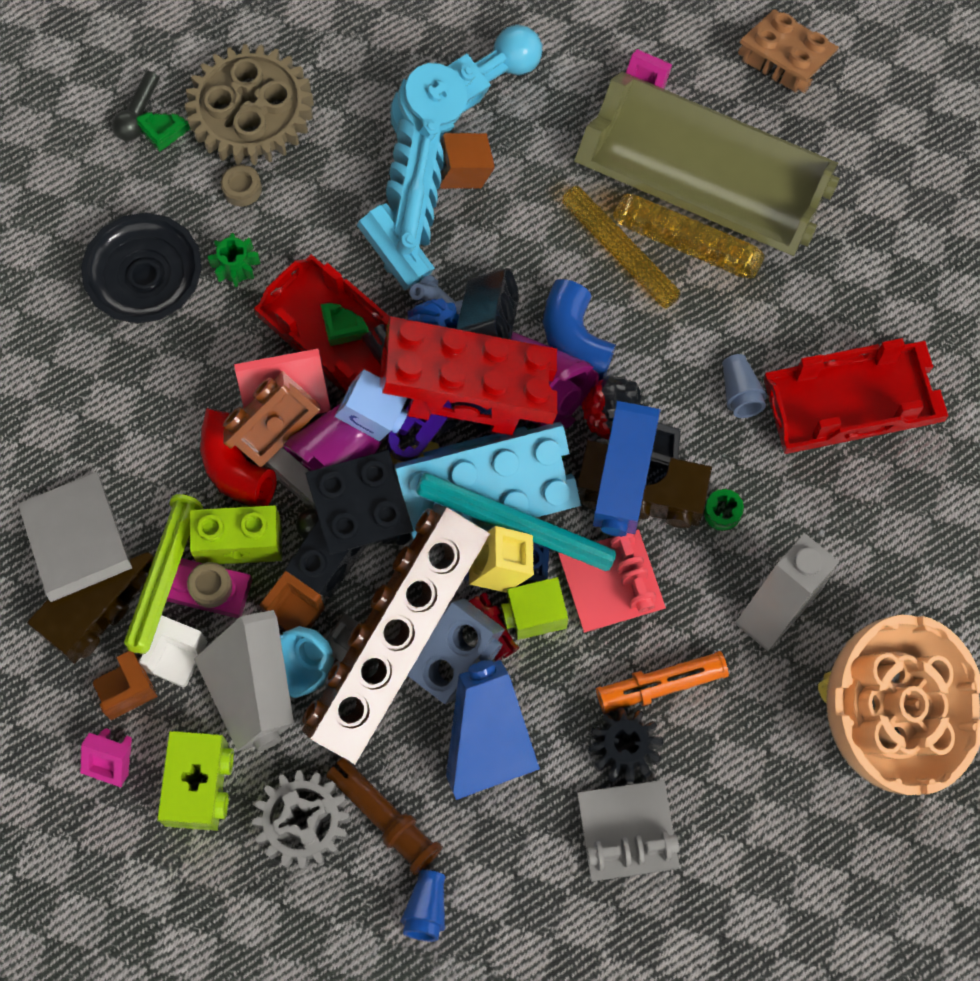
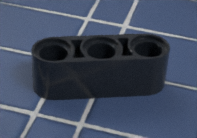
[456,268,519,340]

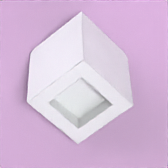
[139,615,207,687]

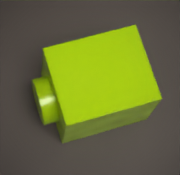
[501,577,568,640]

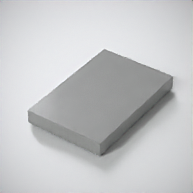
[18,472,132,602]

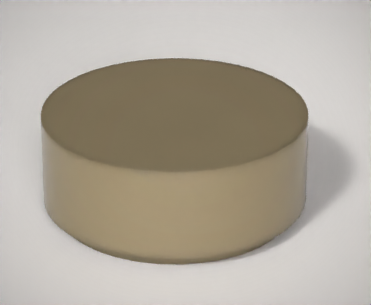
[221,165,262,207]
[187,562,232,608]

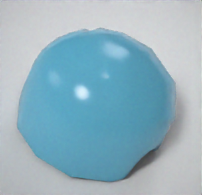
[280,626,335,698]

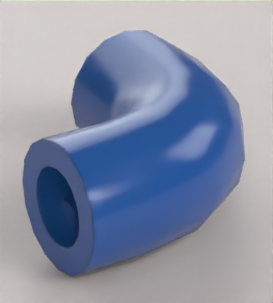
[542,279,616,381]

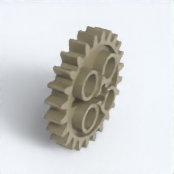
[185,44,314,165]

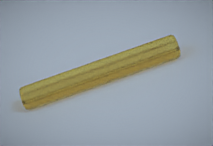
[563,185,681,309]

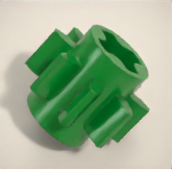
[208,233,261,287]

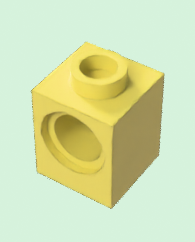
[469,526,534,593]

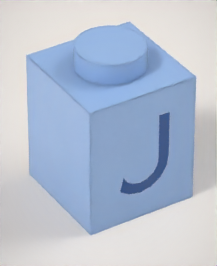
[334,369,407,441]

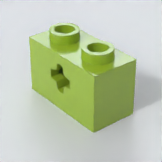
[190,505,282,564]
[158,731,234,831]

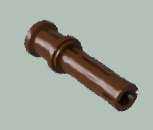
[326,758,443,875]

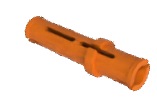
[596,651,729,714]

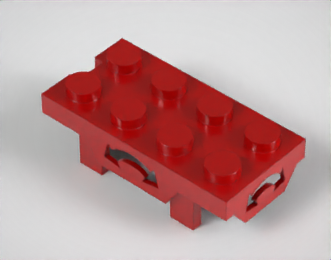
[254,254,390,395]
[379,316,557,435]
[763,338,949,454]

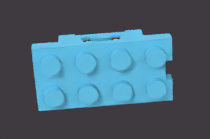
[394,422,581,540]

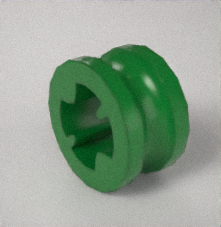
[704,489,744,531]

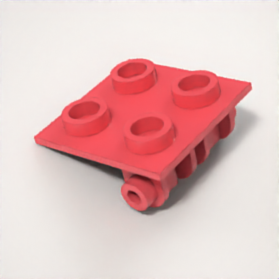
[558,529,666,633]

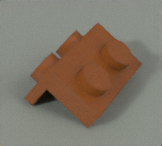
[223,371,320,467]

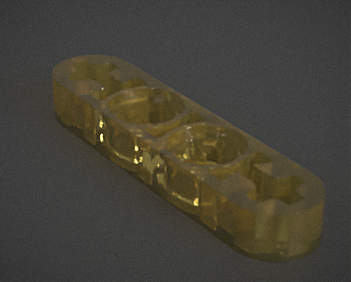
[613,194,765,279]

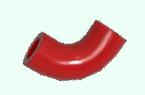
[200,408,277,507]

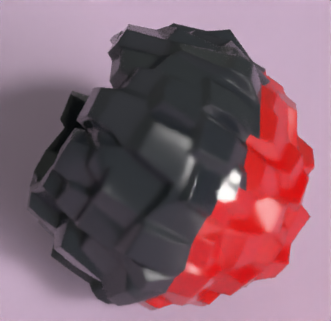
[582,375,643,440]

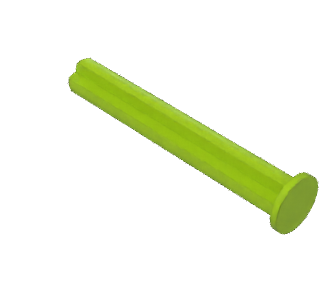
[124,494,203,654]

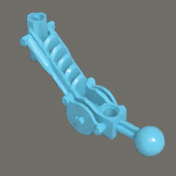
[357,24,542,290]

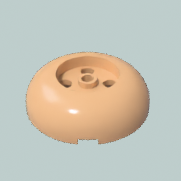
[826,615,980,795]

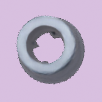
[722,354,767,418]

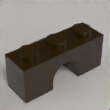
[577,440,712,528]

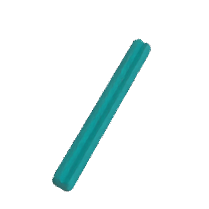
[416,473,616,571]

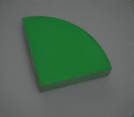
[136,112,191,152]
[320,303,369,346]

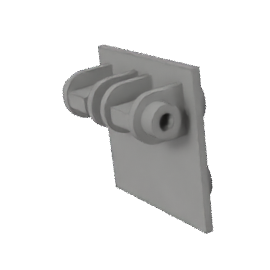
[577,780,680,882]

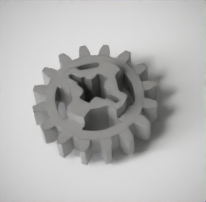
[252,770,351,871]

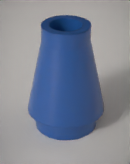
[400,870,445,942]

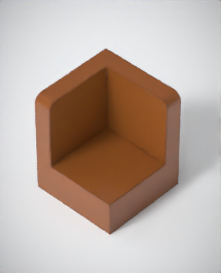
[440,133,495,189]
[260,571,325,632]
[93,651,158,720]

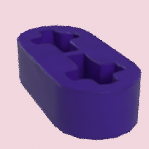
[387,400,451,461]

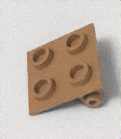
[738,9,839,93]

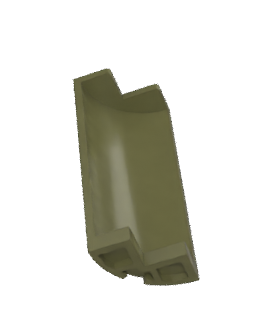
[574,71,840,256]

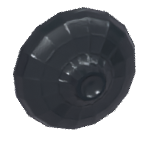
[81,212,202,324]

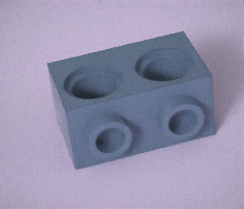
[407,598,505,704]

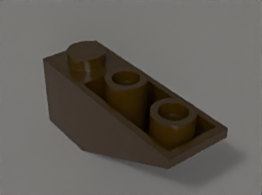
[27,552,154,664]

